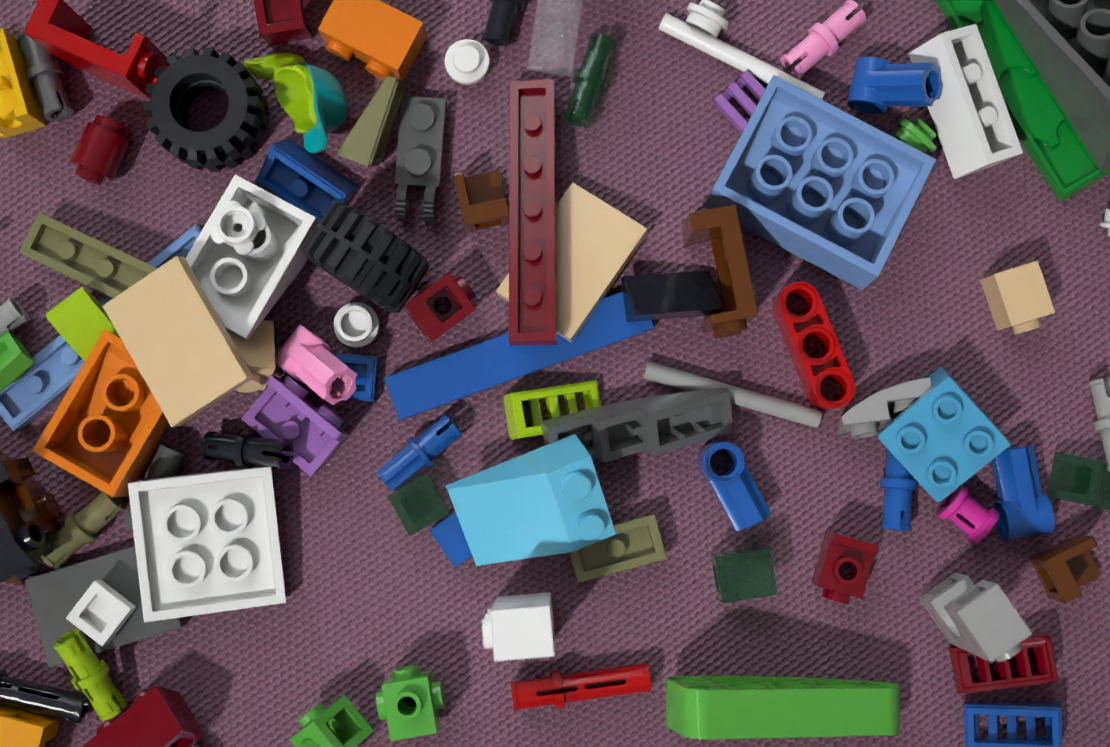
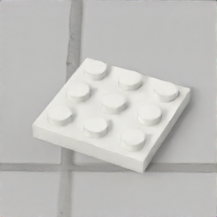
[128,466,286,623]

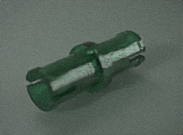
[563,33,617,128]

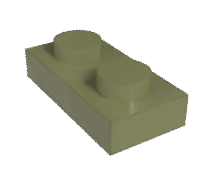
[570,514,667,583]

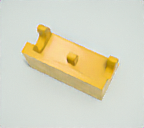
[0,28,47,139]

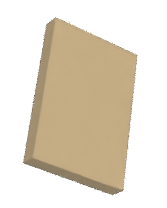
[496,182,648,343]
[102,256,254,427]

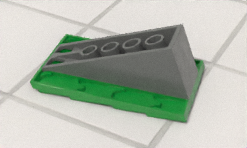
[934,0,1110,202]

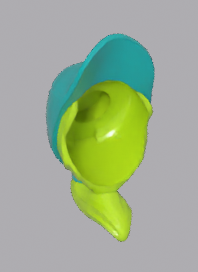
[244,53,348,153]

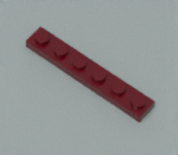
[509,79,557,346]

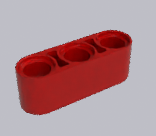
[772,281,855,410]

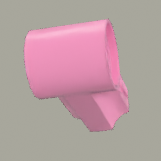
[275,324,357,405]

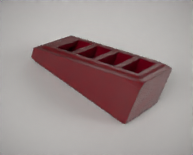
[949,632,1058,694]

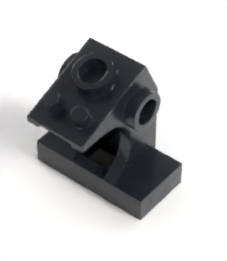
[0,457,58,583]

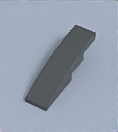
[541,388,734,463]

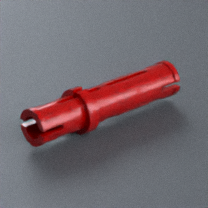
[511,662,651,711]

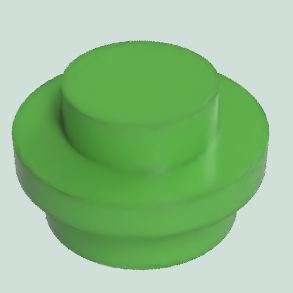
[894,117,937,154]

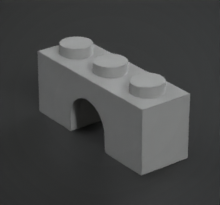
[918,572,1032,662]

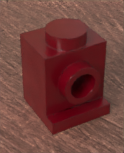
[403,272,476,342]
[811,531,879,604]

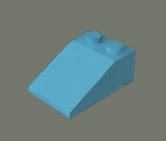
[446,434,616,566]

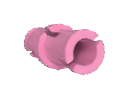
[780,0,867,79]

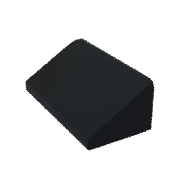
[621,270,722,322]

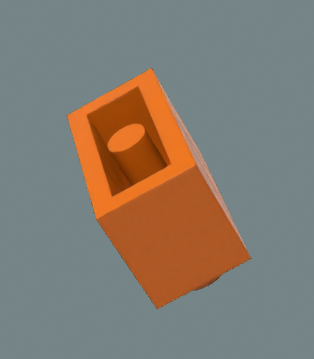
[318,0,428,80]

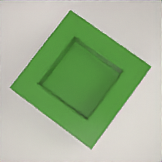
[0,330,34,393]

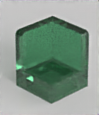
[710,546,777,603]

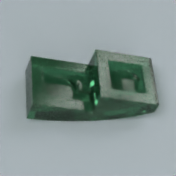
[1047,452,1110,511]

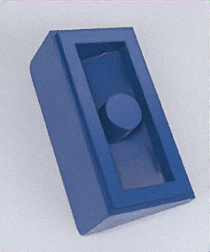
[255,138,358,222]

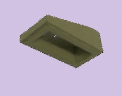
[337,76,408,167]

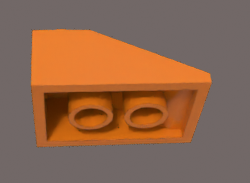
[32,329,168,497]

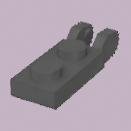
[395,96,447,223]

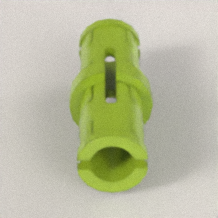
[52,628,127,721]

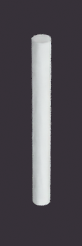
[658,13,825,100]

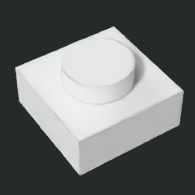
[66,579,136,646]

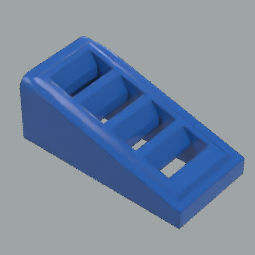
[964,701,1062,747]

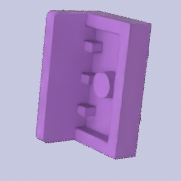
[241,375,349,477]

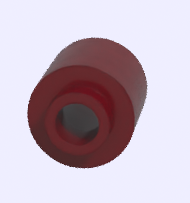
[70,115,131,186]

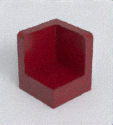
[254,0,313,45]

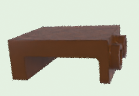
[681,204,758,339]

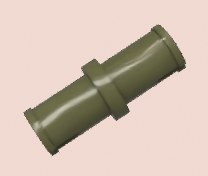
[41,491,126,569]

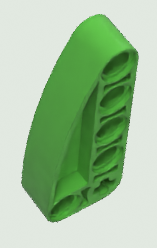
[665,676,900,739]

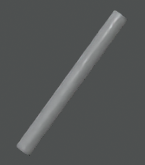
[643,361,822,428]

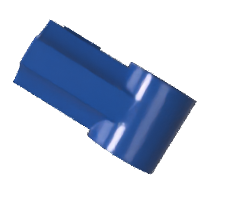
[847,57,943,114]
[697,441,771,532]
[991,446,1055,541]

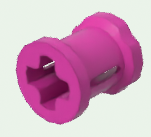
[936,484,999,544]

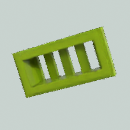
[503,380,601,440]

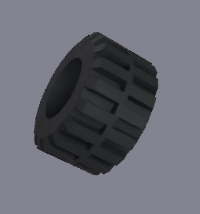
[143,47,269,172]
[301,202,430,313]

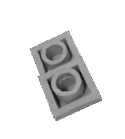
[837,377,932,439]

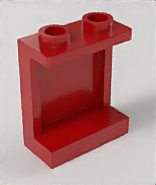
[24,0,170,101]

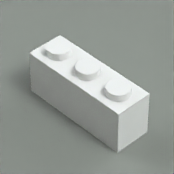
[908,24,1023,179]
[482,592,555,661]

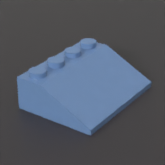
[703,75,936,290]

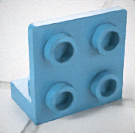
[877,366,1011,502]

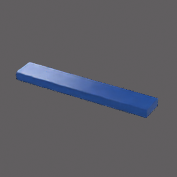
[384,292,654,421]

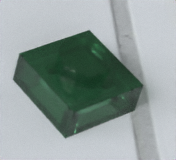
[387,473,451,536]

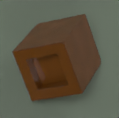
[454,171,509,233]
[1030,534,1100,603]

